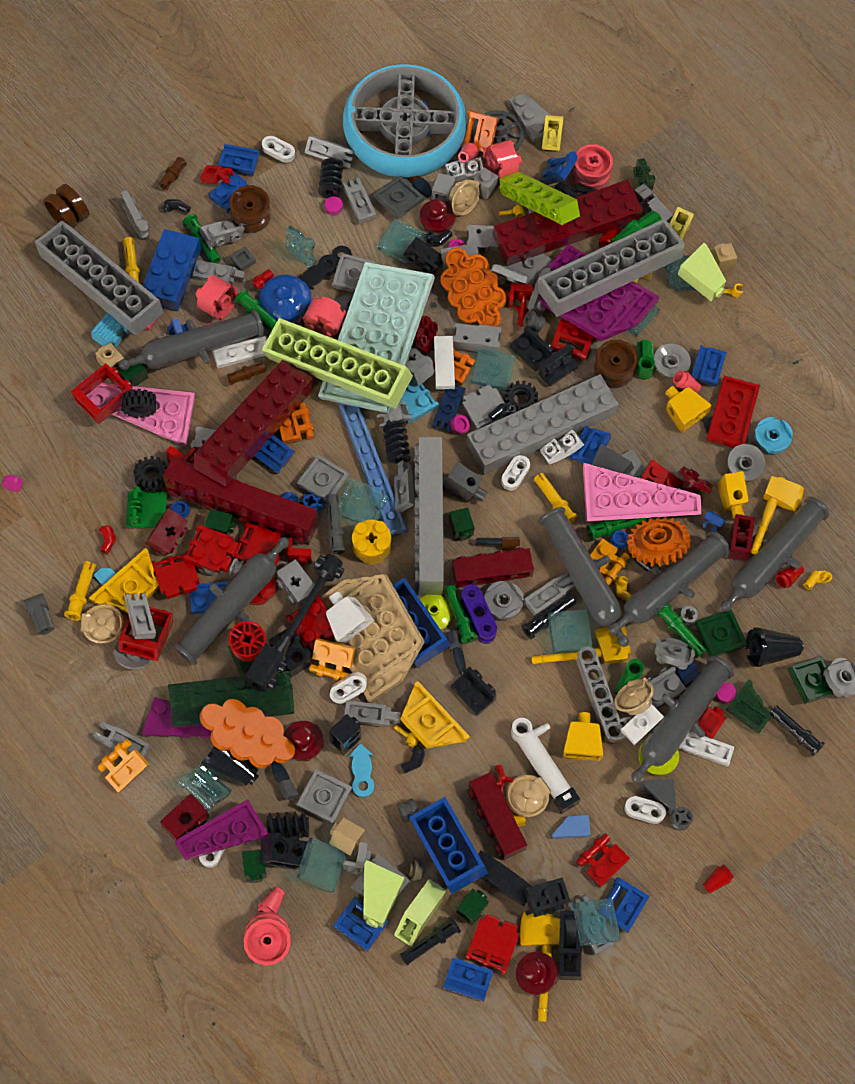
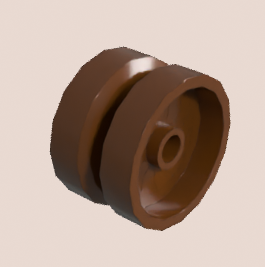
[43,184,90,228]
[230,185,271,233]
[594,340,637,388]

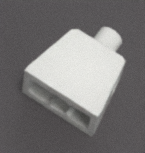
[326,592,375,643]

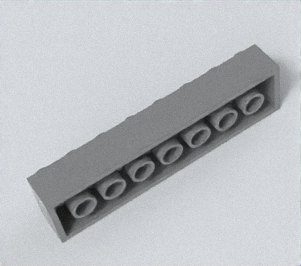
[538,219,685,317]
[35,220,164,336]
[466,374,619,475]
[414,437,444,596]

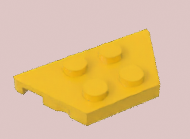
[89,548,160,614]
[400,681,470,749]

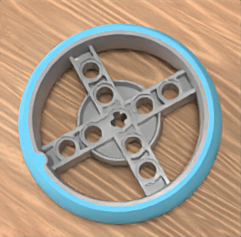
[343,64,467,178]

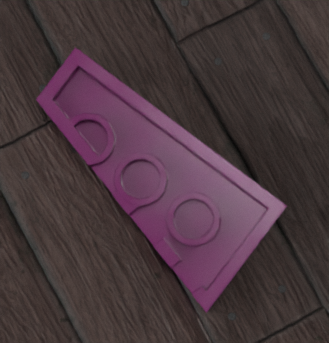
[142,697,212,738]
[175,800,269,861]

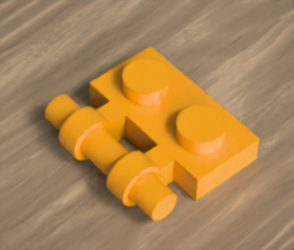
[590,538,630,585]
[309,638,356,681]
[97,739,150,793]

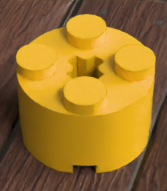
[352,520,391,565]

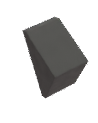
[639,779,676,816]

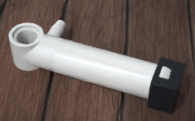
[511,718,580,814]

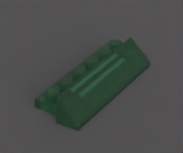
[168,671,294,728]

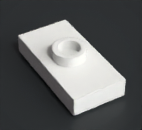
[620,704,664,745]

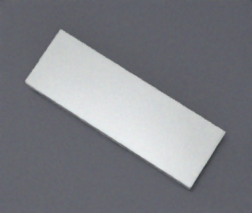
[212,336,267,369]
[434,336,455,389]
[678,731,734,767]

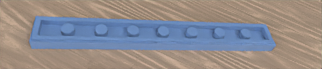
[338,403,407,537]

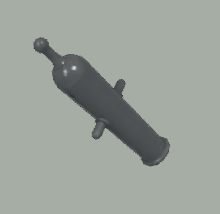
[119,309,264,370]
[721,497,829,612]
[538,507,629,647]
[609,531,730,635]
[172,537,289,665]
[631,656,734,783]

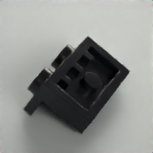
[403,236,442,275]
[510,326,553,372]
[538,344,578,386]
[451,667,496,716]
[523,877,571,918]

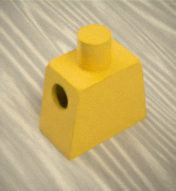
[665,386,712,433]
[717,471,748,519]
[562,712,603,761]

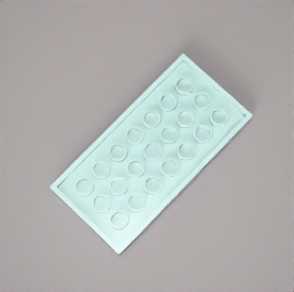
[318,262,435,413]

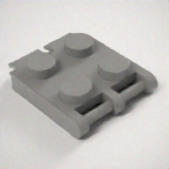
[462,384,507,430]

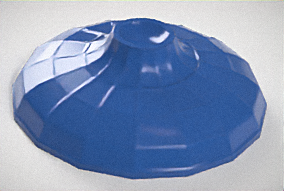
[258,275,312,323]

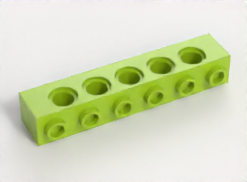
[499,171,580,225]

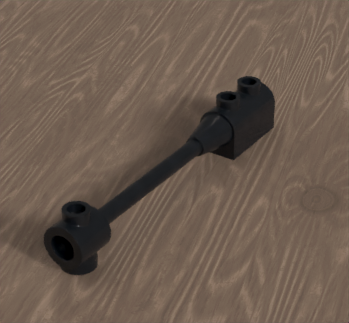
[245,554,345,693]

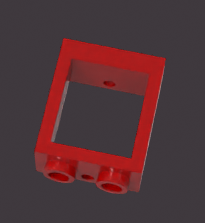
[71,363,133,424]
[119,607,173,662]

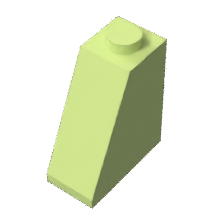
[678,243,726,301]
[363,860,404,928]
[394,879,447,946]

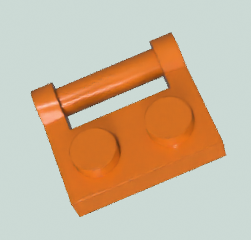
[461,110,498,152]

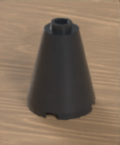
[746,627,804,667]
[201,746,259,786]

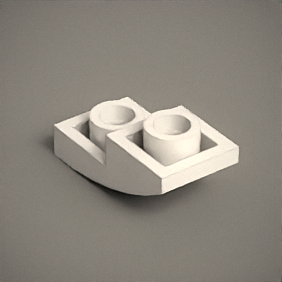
[445,157,484,181]
[540,429,584,464]

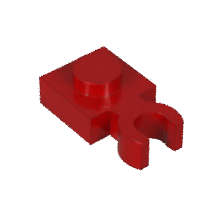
[199,165,234,184]

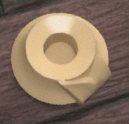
[449,179,479,216]
[81,604,124,644]
[614,677,654,715]
[506,775,551,817]

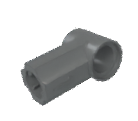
[24,593,54,635]

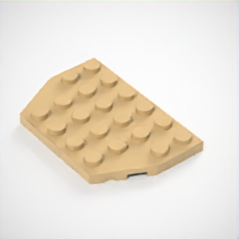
[315,574,425,703]

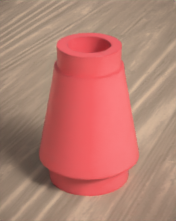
[458,143,478,162]
[673,370,701,393]
[257,887,285,913]

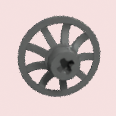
[472,110,525,151]

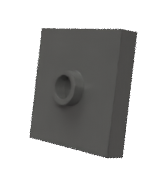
[373,176,424,220]

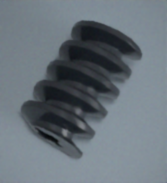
[318,158,343,198]
[383,420,411,464]
[267,811,309,838]

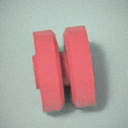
[572,144,613,190]
[243,911,291,965]

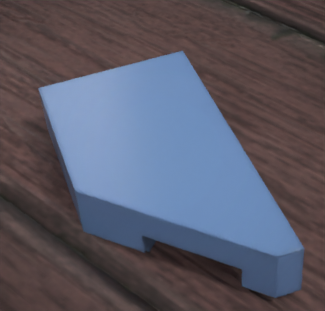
[552,815,591,839]

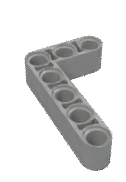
[576,646,659,744]

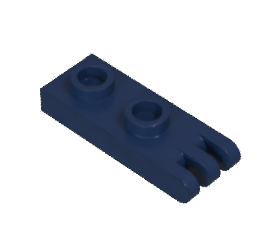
[432,385,466,433]

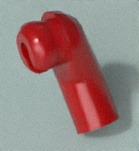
[252,269,274,289]
[99,525,116,555]

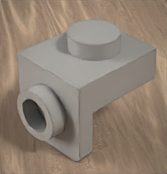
[343,842,371,874]

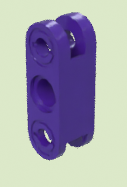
[461,584,497,644]

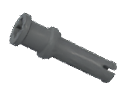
[326,494,346,554]

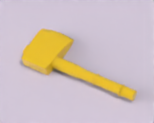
[750,476,804,554]
[531,626,631,664]
[520,912,560,1022]

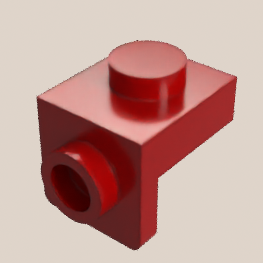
[166,445,196,464]
[284,538,312,565]

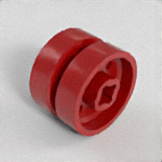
[229,621,267,662]

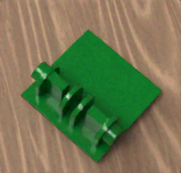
[126,487,167,528]

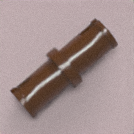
[158,157,187,190]
[227,361,266,385]

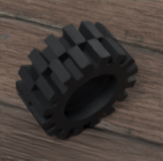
[504,380,538,412]
[121,389,156,418]
[133,456,168,493]

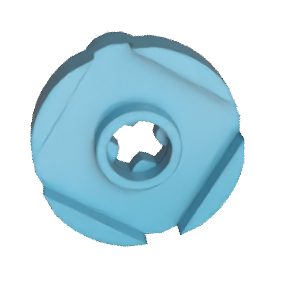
[754,417,793,455]

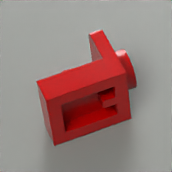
[506,283,533,308]
[698,706,727,739]

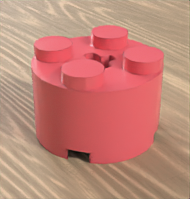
[483,140,522,181]
[195,275,238,319]
[303,297,346,337]

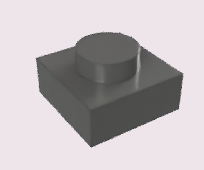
[230,247,256,271]

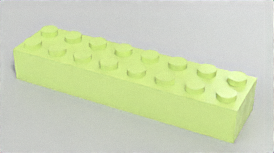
[262,318,413,409]

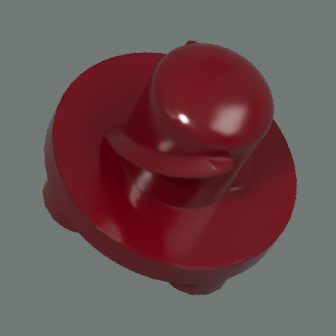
[420,199,456,233]
[412,315,438,353]
[678,466,714,494]
[283,721,324,762]
[516,952,558,996]

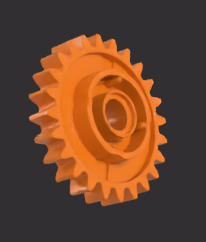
[627,517,691,567]

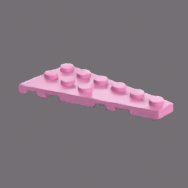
[82,381,195,447]
[583,463,701,521]

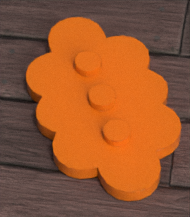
[440,248,506,327]
[199,699,295,768]

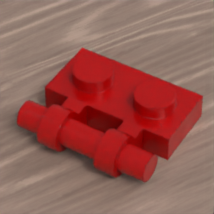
[576,833,630,888]

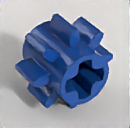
[299,492,323,516]

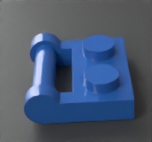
[539,151,578,185]
[596,877,650,933]
[333,896,390,952]

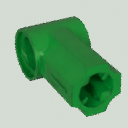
[636,340,655,380]
[614,659,644,695]

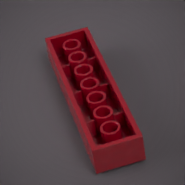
[492,179,643,266]
[194,360,313,487]
[163,456,318,545]

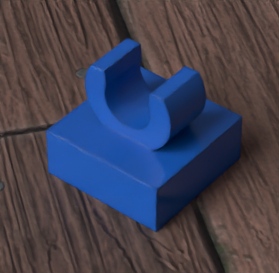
[167,319,188,335]
[703,510,726,532]

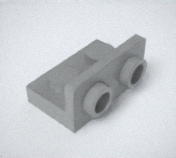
[199,218,245,248]
[647,666,686,709]

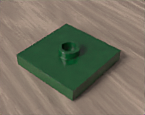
[695,609,747,657]
[787,656,834,704]

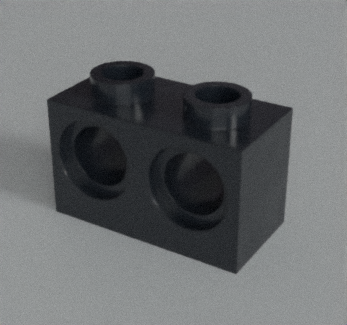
[269,627,312,678]
[329,714,361,756]
[260,833,308,870]

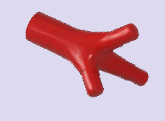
[514,296,529,326]
[495,765,514,793]

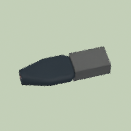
[447,630,466,674]
[271,761,299,800]

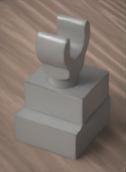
[377,401,412,427]

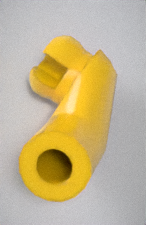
[803,571,832,590]
[615,576,632,602]

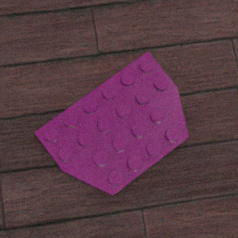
[541,244,659,341]

